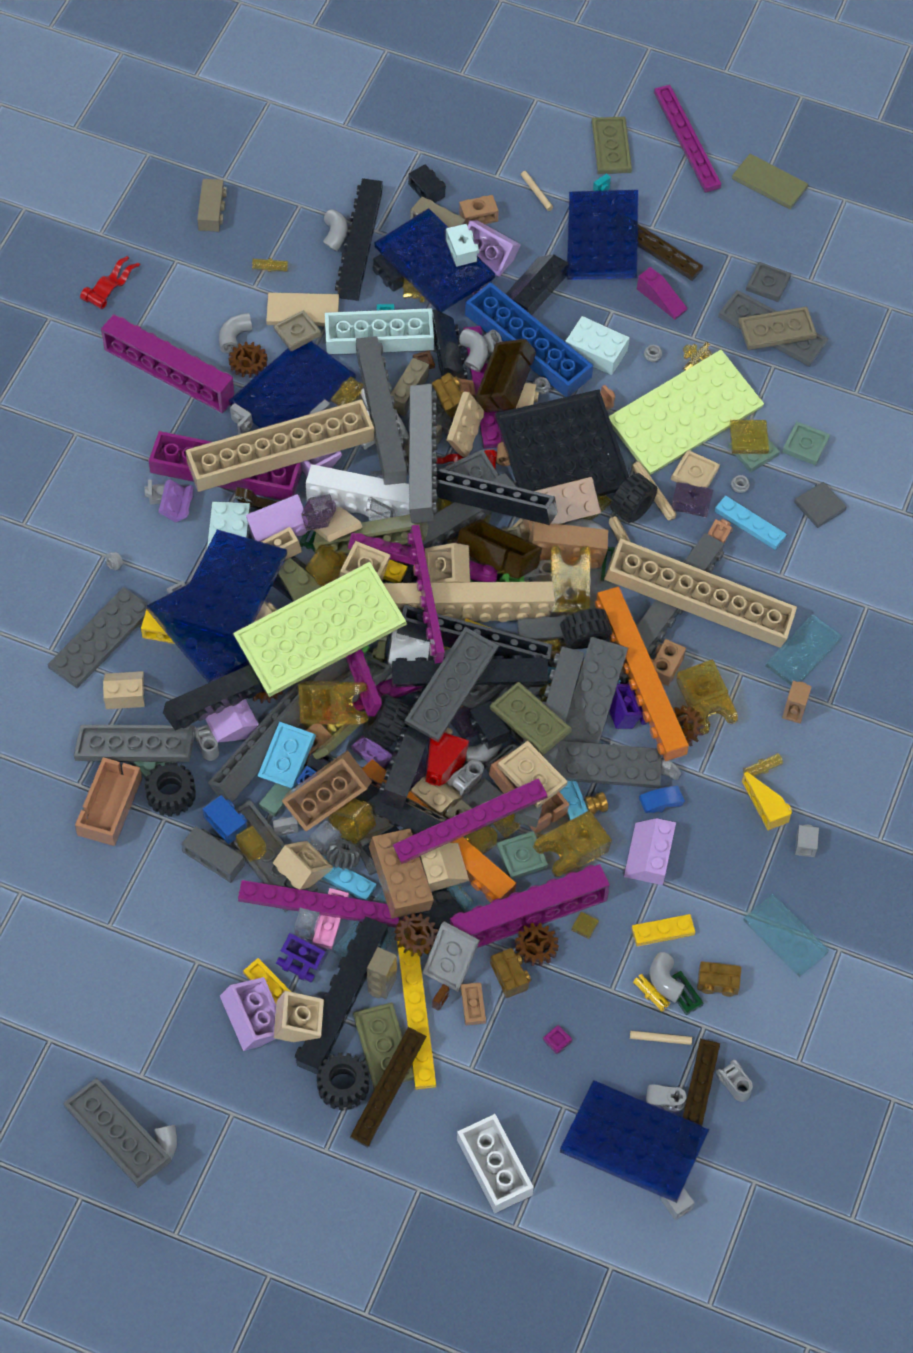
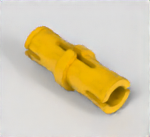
[633,974,670,1012]

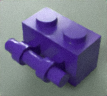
[609,684,648,729]
[276,933,329,983]

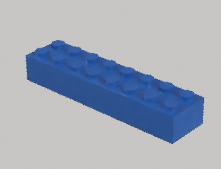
[465,282,593,397]

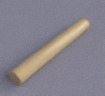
[521,171,553,211]
[630,1031,692,1045]

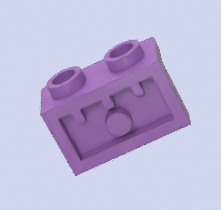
[159,479,194,523]

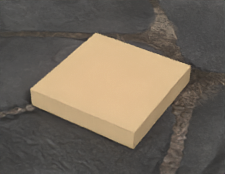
[671,450,720,495]

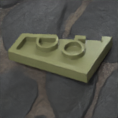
[276,558,323,602]

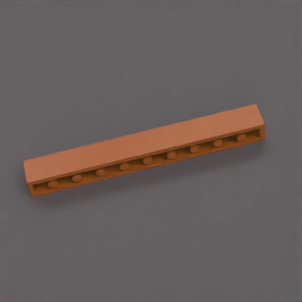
[595,586,689,761]
[362,759,516,903]

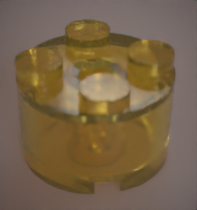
[306,544,347,586]
[329,798,376,844]

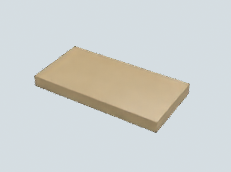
[267,293,339,326]

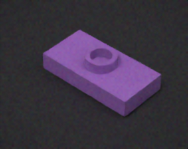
[351,735,393,768]

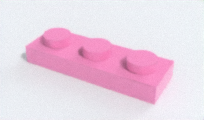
[312,888,349,950]

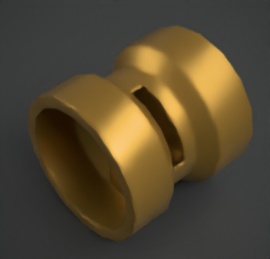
[583,792,608,816]

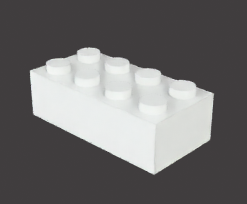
[457,1114,534,1213]

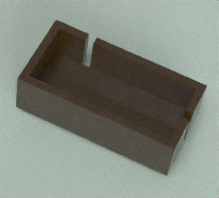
[475,339,536,412]
[457,519,542,579]

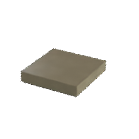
[273,310,322,351]

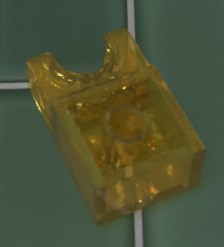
[550,545,590,612]
[676,659,738,735]
[298,681,368,724]
[533,810,612,877]

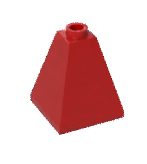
[425,733,469,786]

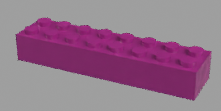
[101,314,235,414]
[149,431,302,500]
[450,864,610,949]

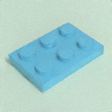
[258,722,316,789]

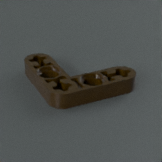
[235,487,279,509]

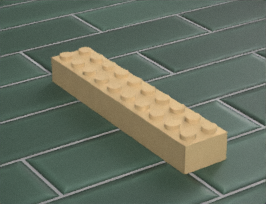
[186,399,374,492]
[604,538,797,648]
[383,582,555,622]

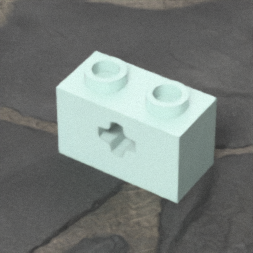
[446,224,479,267]

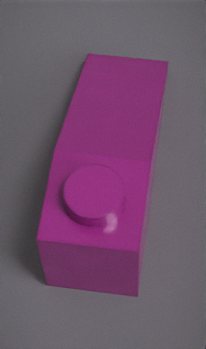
[637,267,687,320]

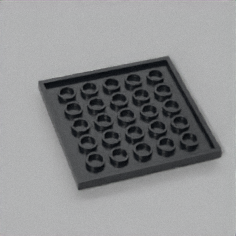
[495,389,629,497]

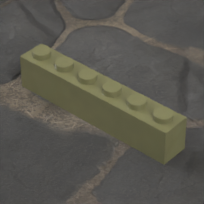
[313,514,429,558]

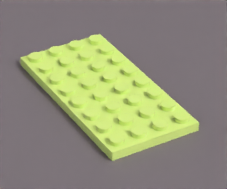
[609,350,764,475]
[233,562,407,697]

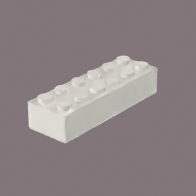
[306,464,410,519]

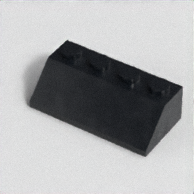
[506,254,568,315]
[432,309,467,379]

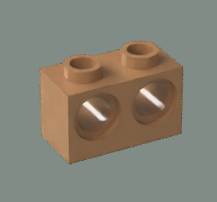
[651,639,686,687]

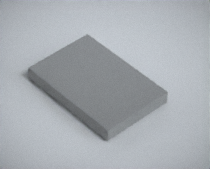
[423,922,480,992]

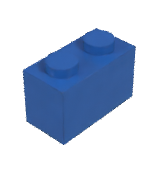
[203,795,247,845]

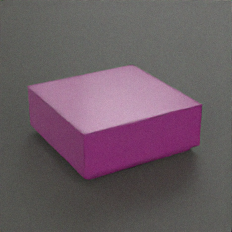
[543,1025,572,1054]

